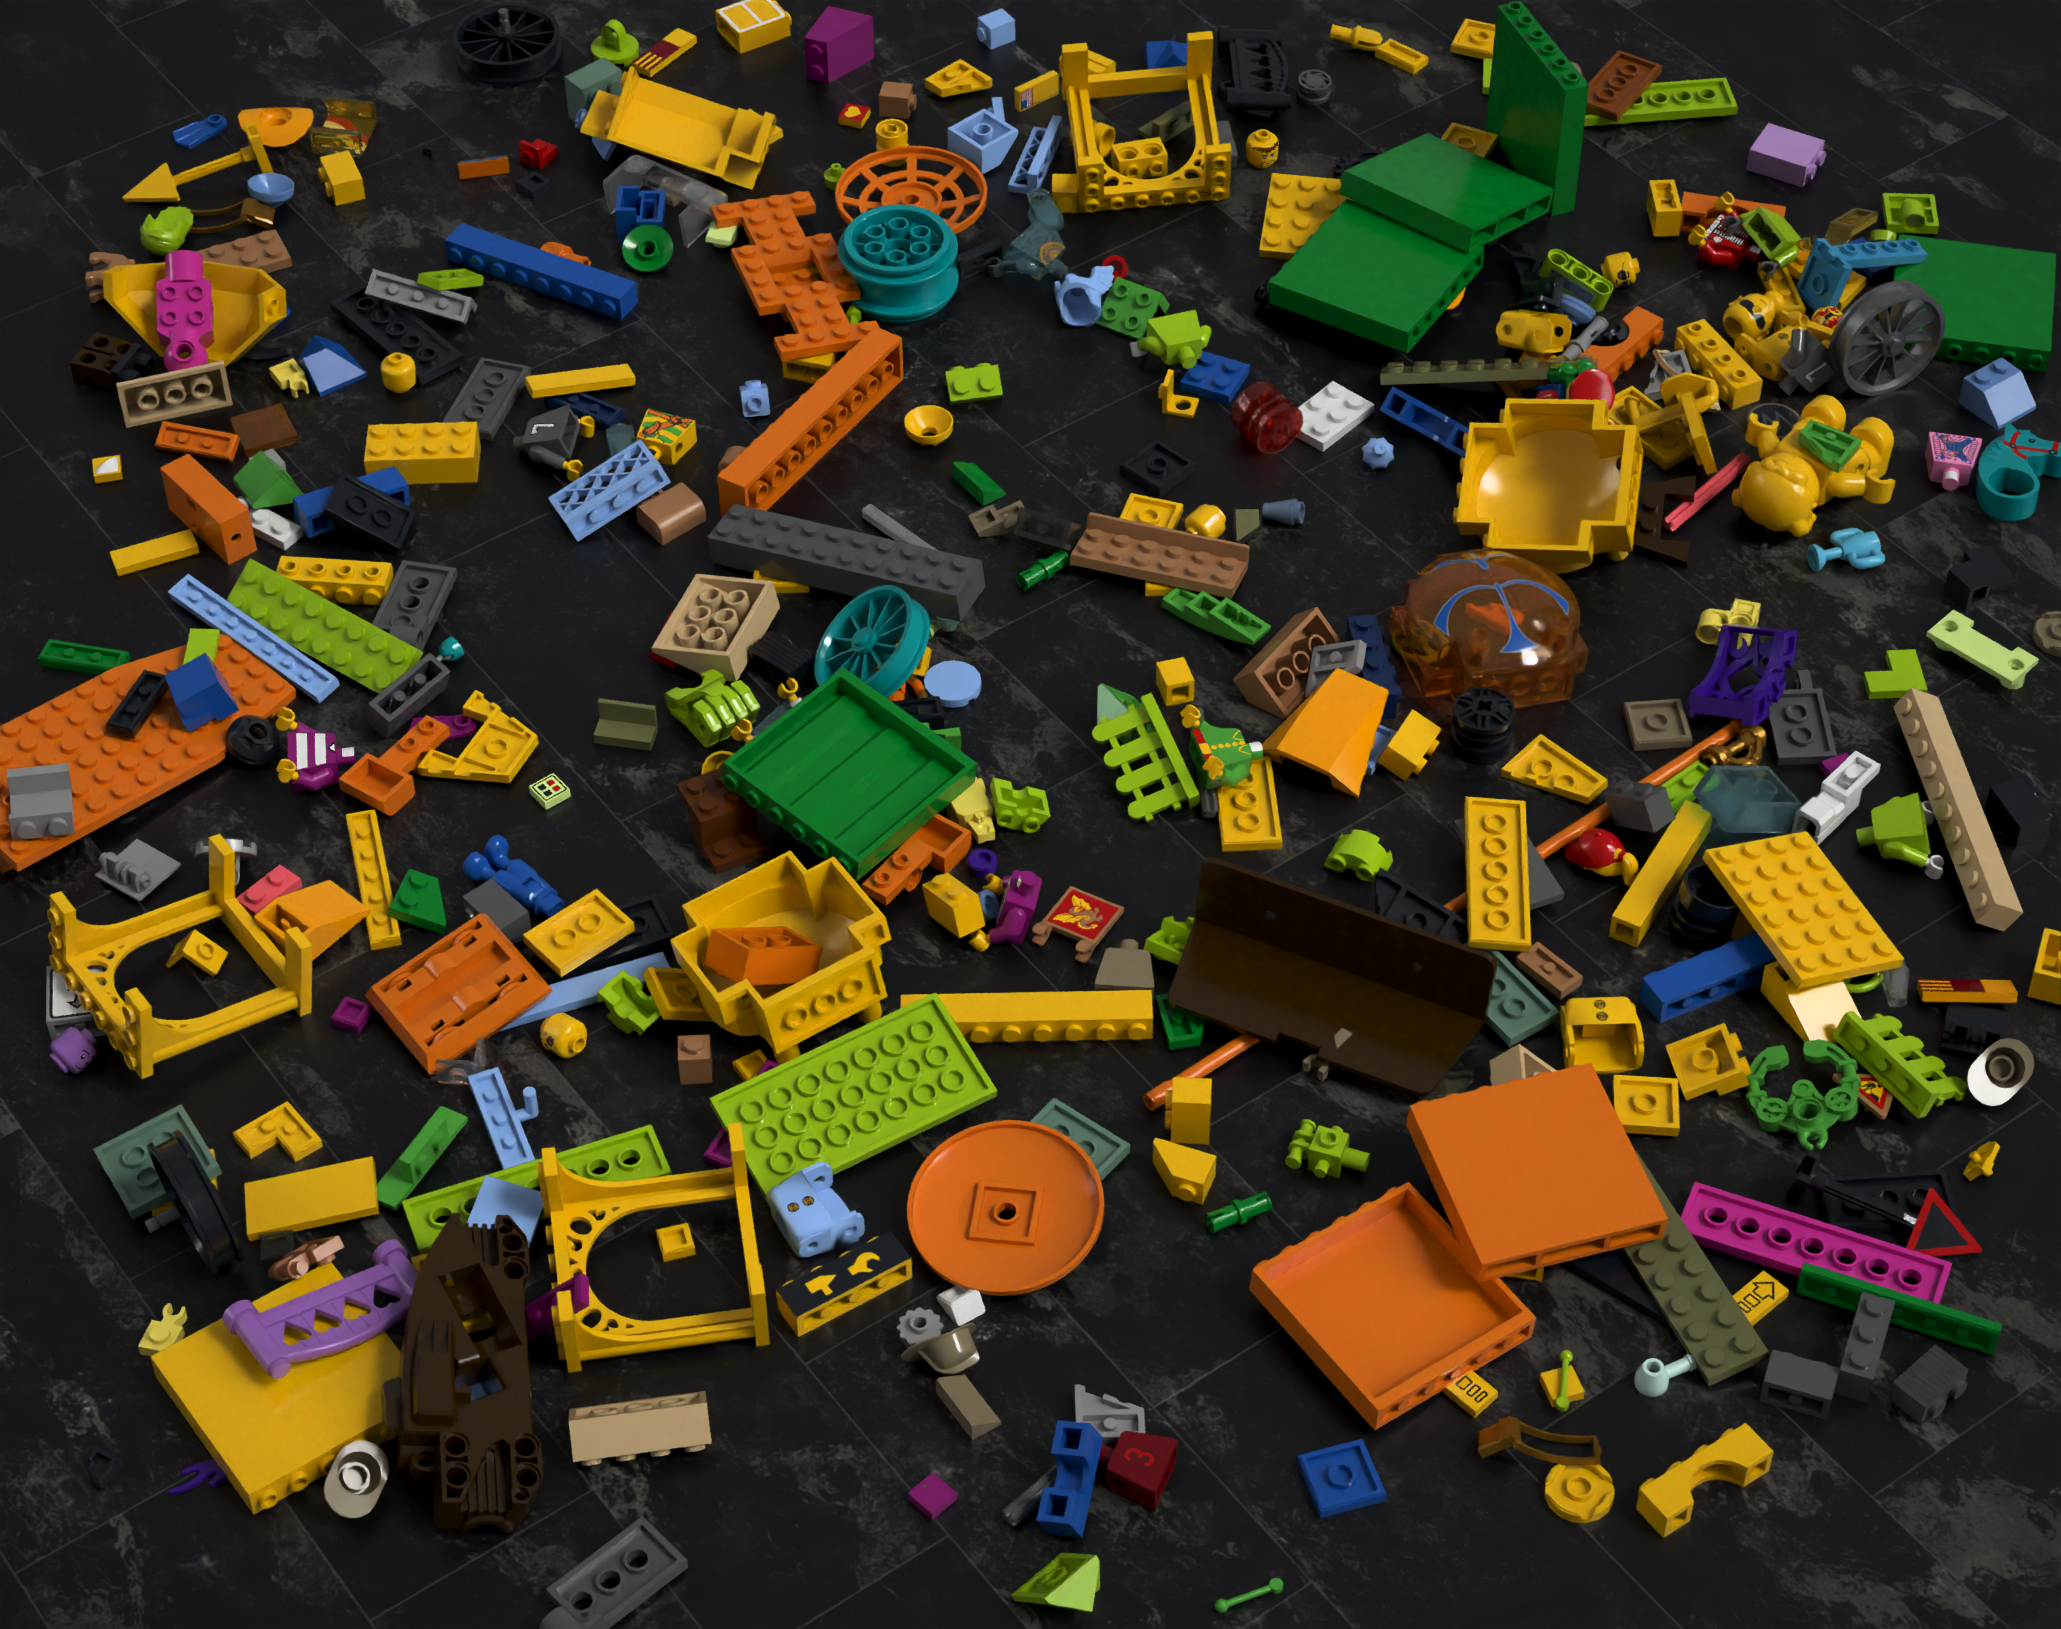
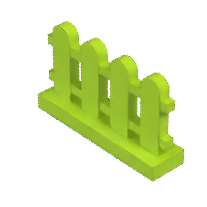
[1092,692,1200,823]
[1832,1011,1967,1118]

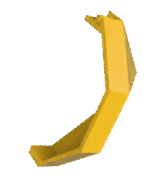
[102,261,287,367]

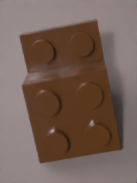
[676,767,771,875]

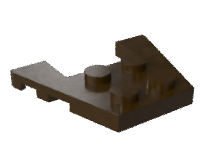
[1633,476,1696,568]

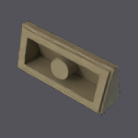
[935,1374,1001,1440]

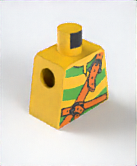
[636,409,697,466]

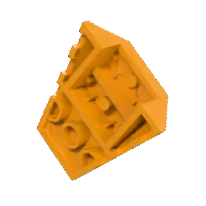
[1262,668,1389,798]

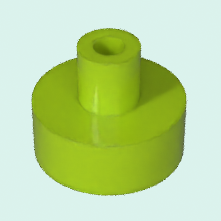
[824,163,846,190]
[1869,229,1896,242]

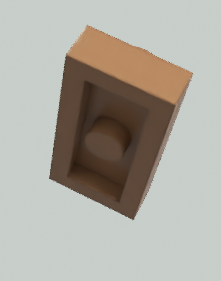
[1515,942,1583,1000]

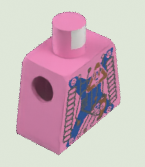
[1925,432,1982,491]

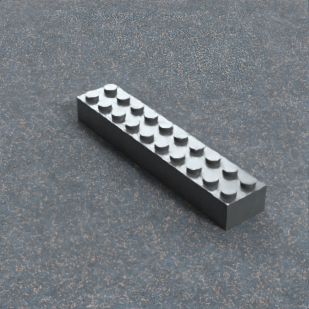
[707,504,986,622]

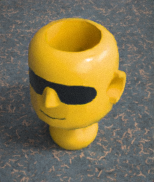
[1723,290,1785,341]

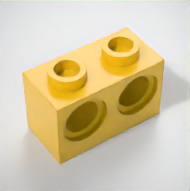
[1111,137,1168,179]
[1646,180,1683,237]

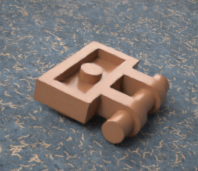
[268,1235,344,1282]

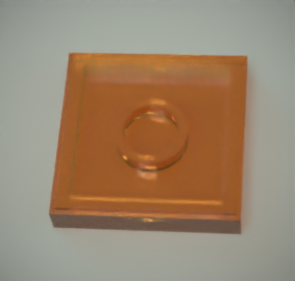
[230,403,299,457]

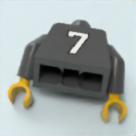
[1778,311,1836,395]
[513,405,595,482]

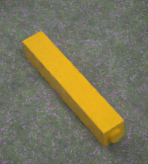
[1609,800,1713,948]

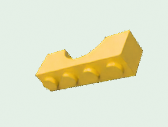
[1636,1423,1774,1538]

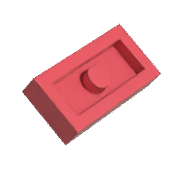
[236,864,302,918]

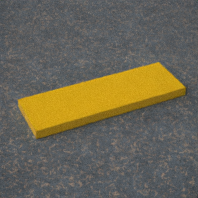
[1464,796,1531,952]

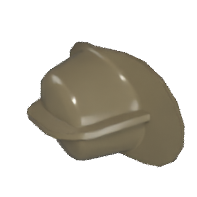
[1967,1038,2034,1106]
[901,1323,979,1375]
[323,1440,389,1519]

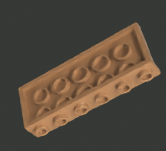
[1070,512,1250,599]

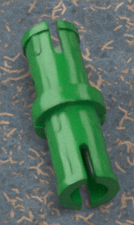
[1016,549,1070,590]
[1205,1191,1272,1233]

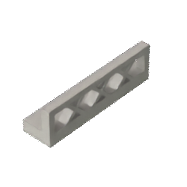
[365,269,477,325]

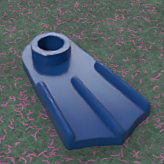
[172,114,227,149]

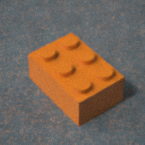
[704,926,822,988]

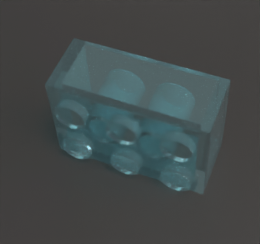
[1692,765,1803,833]

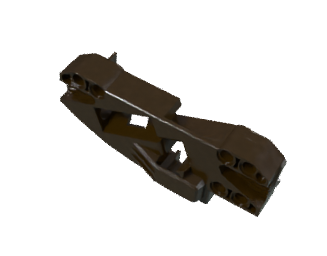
[381,1213,543,1533]

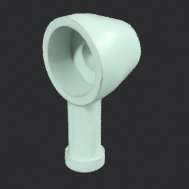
[1634,1354,1696,1397]

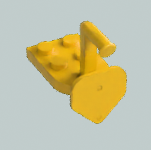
[1624,372,1719,475]

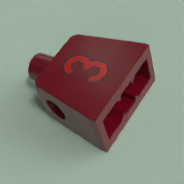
[1098,1431,1178,1511]

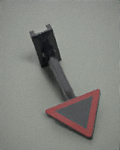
[1786,1150,1982,1258]

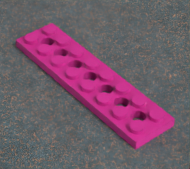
[1681,1182,1952,1304]

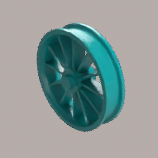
[814,585,930,698]

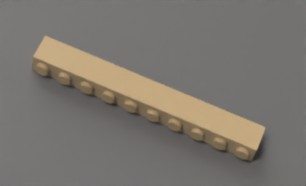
[1893,688,2023,932]

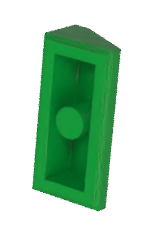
[952,462,1006,506]

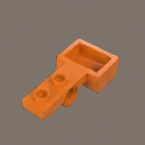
[338,715,451,816]
[862,814,972,906]

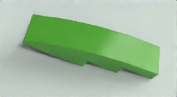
[1161,587,1271,645]

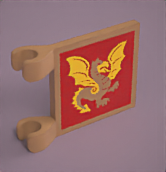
[1032,886,1124,964]

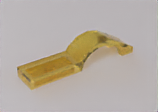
[1798,207,1878,253]

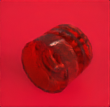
[1230,382,1303,454]

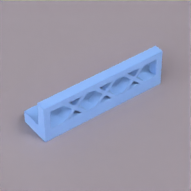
[1008,115,1062,196]

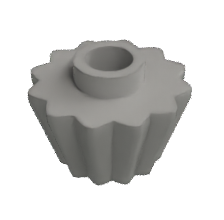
[897,1307,944,1349]

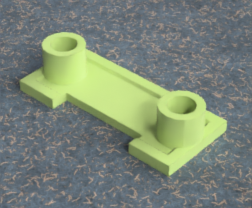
[1926,609,2039,689]

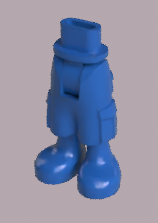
[462,834,565,918]

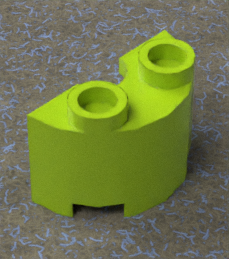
[990,777,1051,833]
[1324,829,1393,884]
[597,970,661,1035]

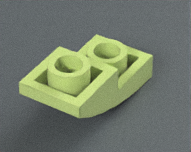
[705,221,742,248]

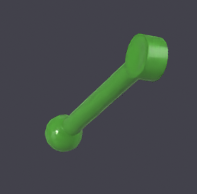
[1215,1578,1283,1613]

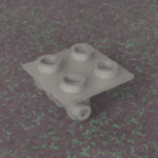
[95,839,181,902]

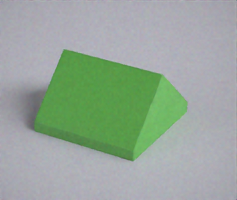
[233,450,303,509]

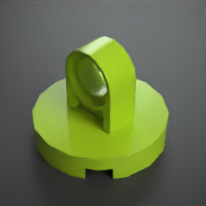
[591,19,639,67]

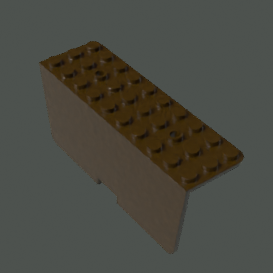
[1168,857,1497,1097]

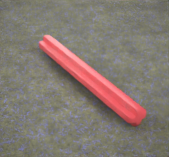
[1662,453,1751,532]

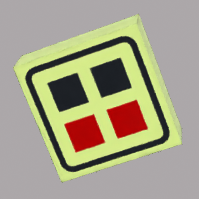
[529,773,571,810]

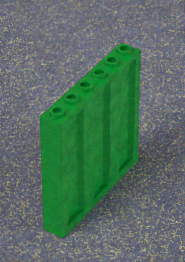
[722,667,978,882]

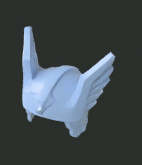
[1053,266,1114,327]

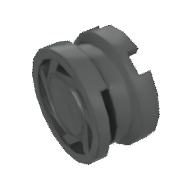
[1296,69,1332,105]

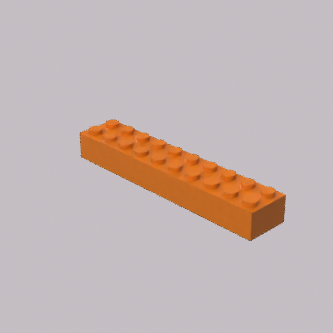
[717,327,904,518]

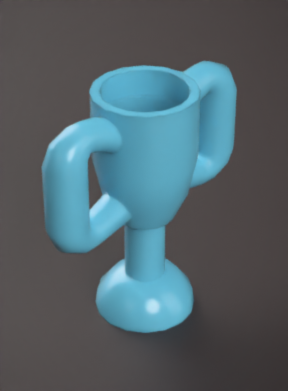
[1807,528,1885,572]

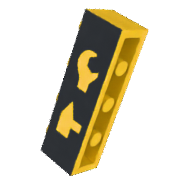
[776,1231,912,1337]

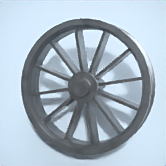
[1828,280,1945,396]

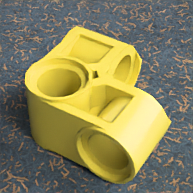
[1696,598,1761,649]

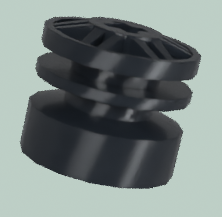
[1450,687,1515,766]
[1669,863,1741,946]

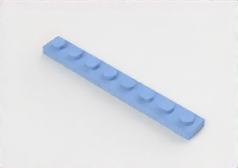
[168,574,340,704]

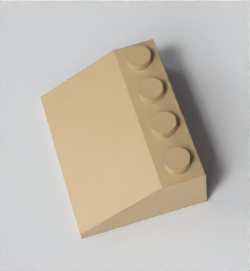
[651,574,780,682]

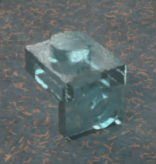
[606,423,639,458]

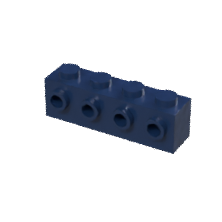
[1345,614,1402,720]

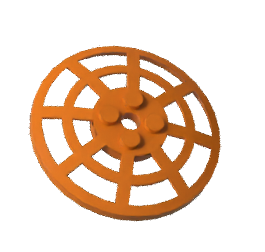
[835,146,988,234]

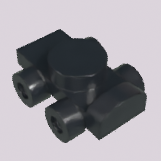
[1592,321,1628,346]

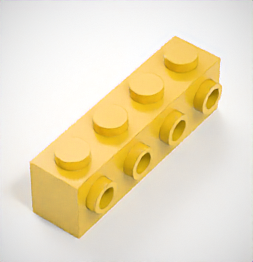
[1674,319,1763,410]
[276,556,394,606]

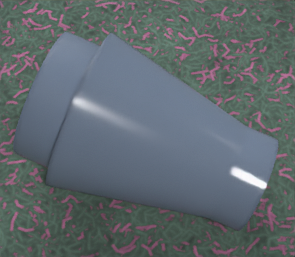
[1262,499,1305,526]

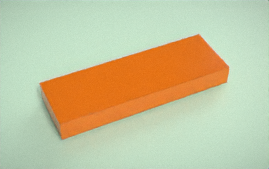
[155,421,240,463]

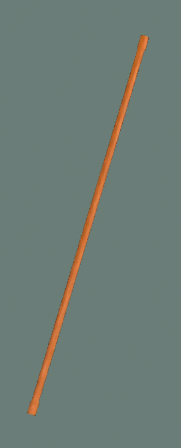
[1143,718,1758,1111]

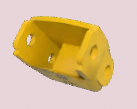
[1496,309,1572,353]
[1734,310,1810,382]
[1560,996,1644,1074]

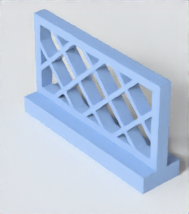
[548,439,671,542]

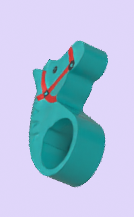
[1975,422,2061,521]

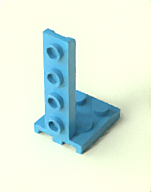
[1796,238,1928,312]

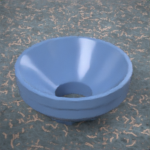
[248,173,295,208]
[1552,293,1596,328]

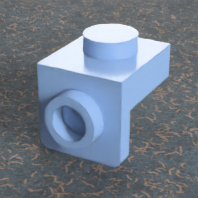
[739,380,770,417]

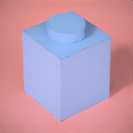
[976,9,1015,49]

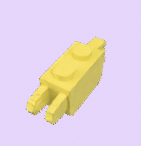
[945,777,995,844]

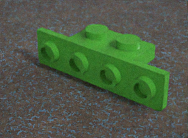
[377,1106,468,1211]

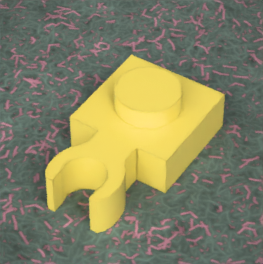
[269,359,309,398]
[138,1303,187,1356]

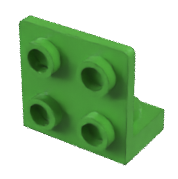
[1096,277,1170,340]

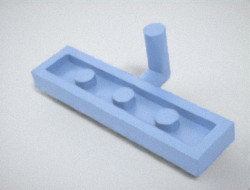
[468,1067,539,1170]

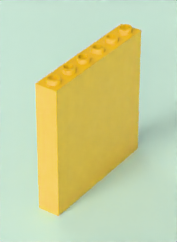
[150,1262,401,1515]

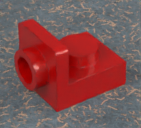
[518,138,558,170]

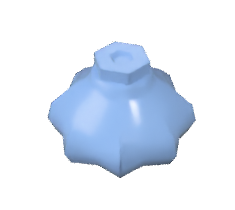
[1361,437,1394,469]

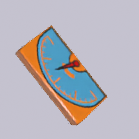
[457,155,510,180]

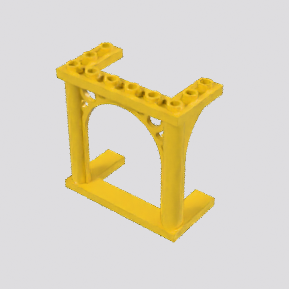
[1062,31,1232,213]
[47,834,312,1079]
[537,1122,770,1373]

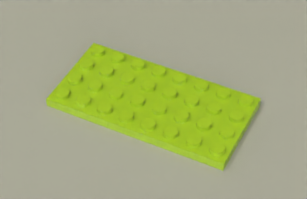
[709,992,997,1205]

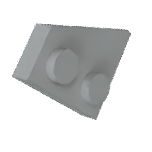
[1644,349,1692,401]
[1074,1384,1146,1446]

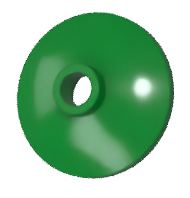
[622,225,674,273]

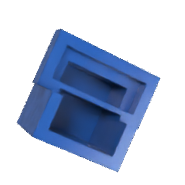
[615,185,666,243]
[165,652,239,732]

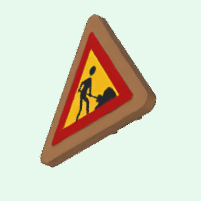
[1832,1073,1894,1119]

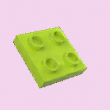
[1882,193,1939,235]

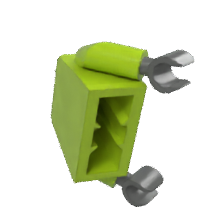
[1721,206,1803,282]

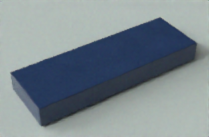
[544,392,625,432]

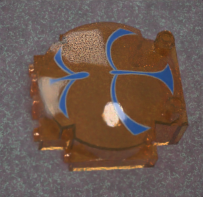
[1388,547,1589,708]

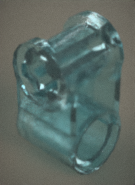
[1027,188,1064,232]

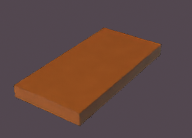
[1586,50,1662,122]

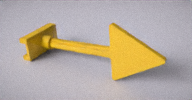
[123,122,274,202]

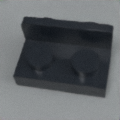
[1507,275,1564,312]

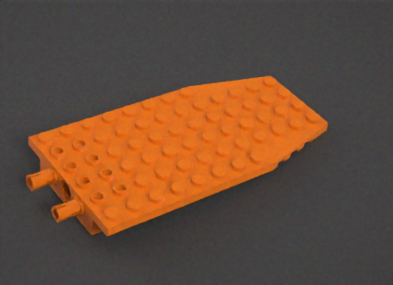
[0,633,297,873]

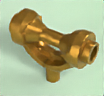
[1702,725,1767,782]

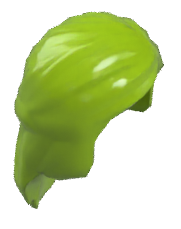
[140,206,193,256]

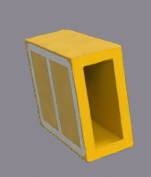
[715,0,792,54]

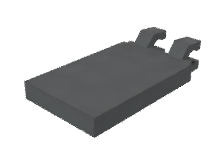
[1766,670,1837,766]

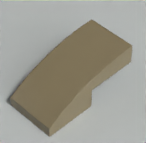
[968,500,1033,537]

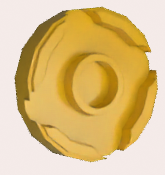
[1544,1464,1614,1523]

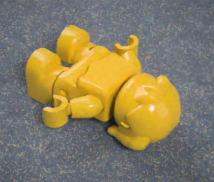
[1731,395,1896,537]

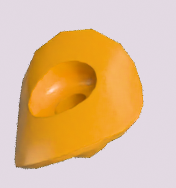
[238,107,314,147]

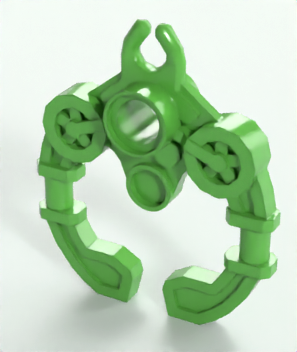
[1745,1039,1861,1151]

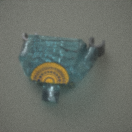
[987,219,1069,280]

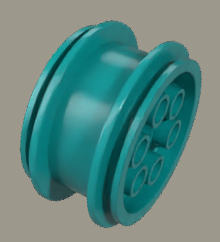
[838,204,959,323]

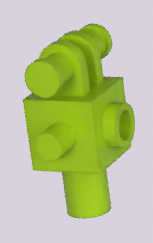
[1285,1119,1370,1178]

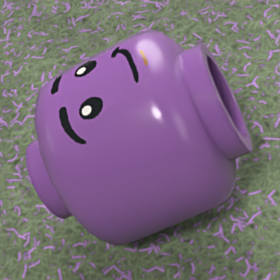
[49,1027,98,1074]

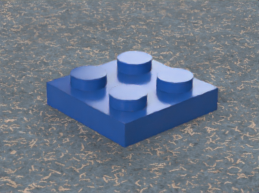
[1180,351,1250,404]

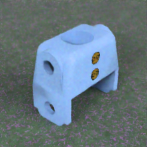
[766,1161,865,1258]

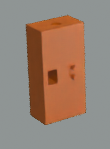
[160,453,257,565]

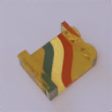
[309,97,377,157]

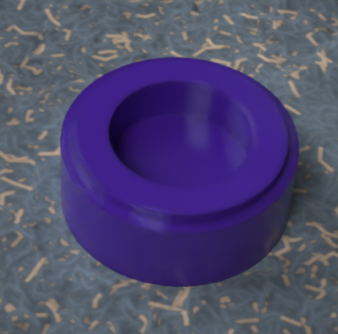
[967,849,998,878]

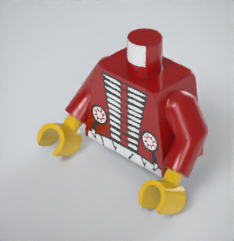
[1688,192,1763,269]

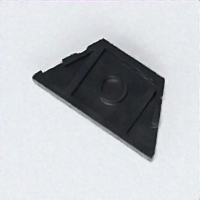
[1374,867,1468,944]

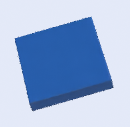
[1297,1439,1387,1518]

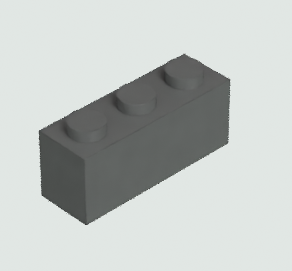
[365,653,451,739]
[1834,1292,1895,1403]

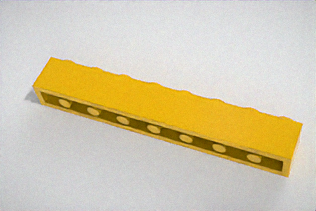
[901,990,1153,1043]

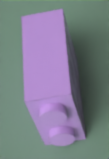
[1746,123,1826,188]

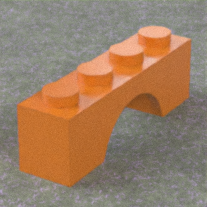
[1680,192,1786,242]
[1579,306,1664,383]

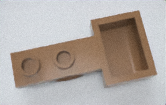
[608,466,706,546]

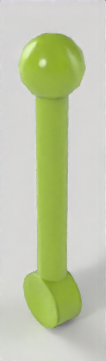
[1555,1350,1573,1411]

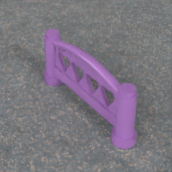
[222,1239,419,1379]

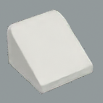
[936,1286,985,1326]

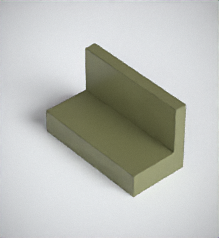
[1138,100,1193,143]
[593,698,658,751]

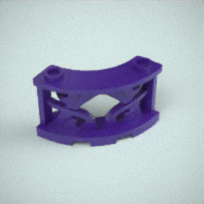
[1687,623,1798,726]

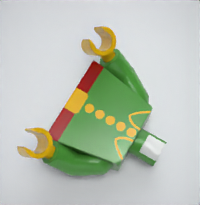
[1180,704,1263,790]

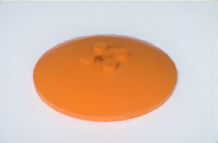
[907,1120,1105,1296]

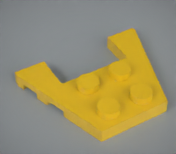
[417,690,539,783]

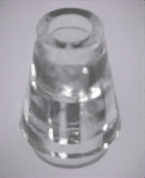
[1878,961,1910,1008]

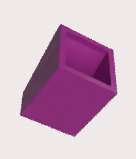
[804,6,874,83]

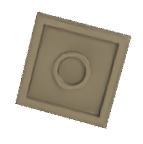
[1622,699,1693,751]

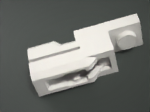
[1791,750,1881,845]

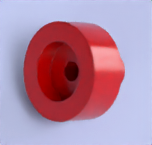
[1102,255,1128,281]

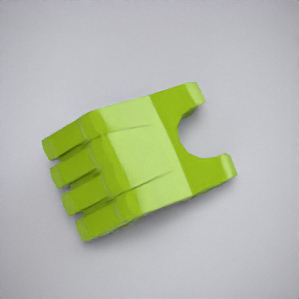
[664,669,760,748]

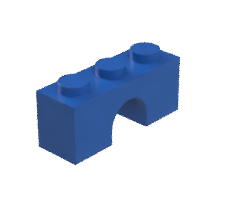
[1036,1420,1103,1538]

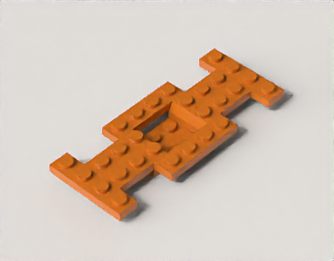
[710,191,880,361]

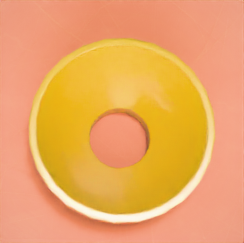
[904,405,953,446]

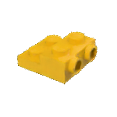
[1665,1023,1752,1101]

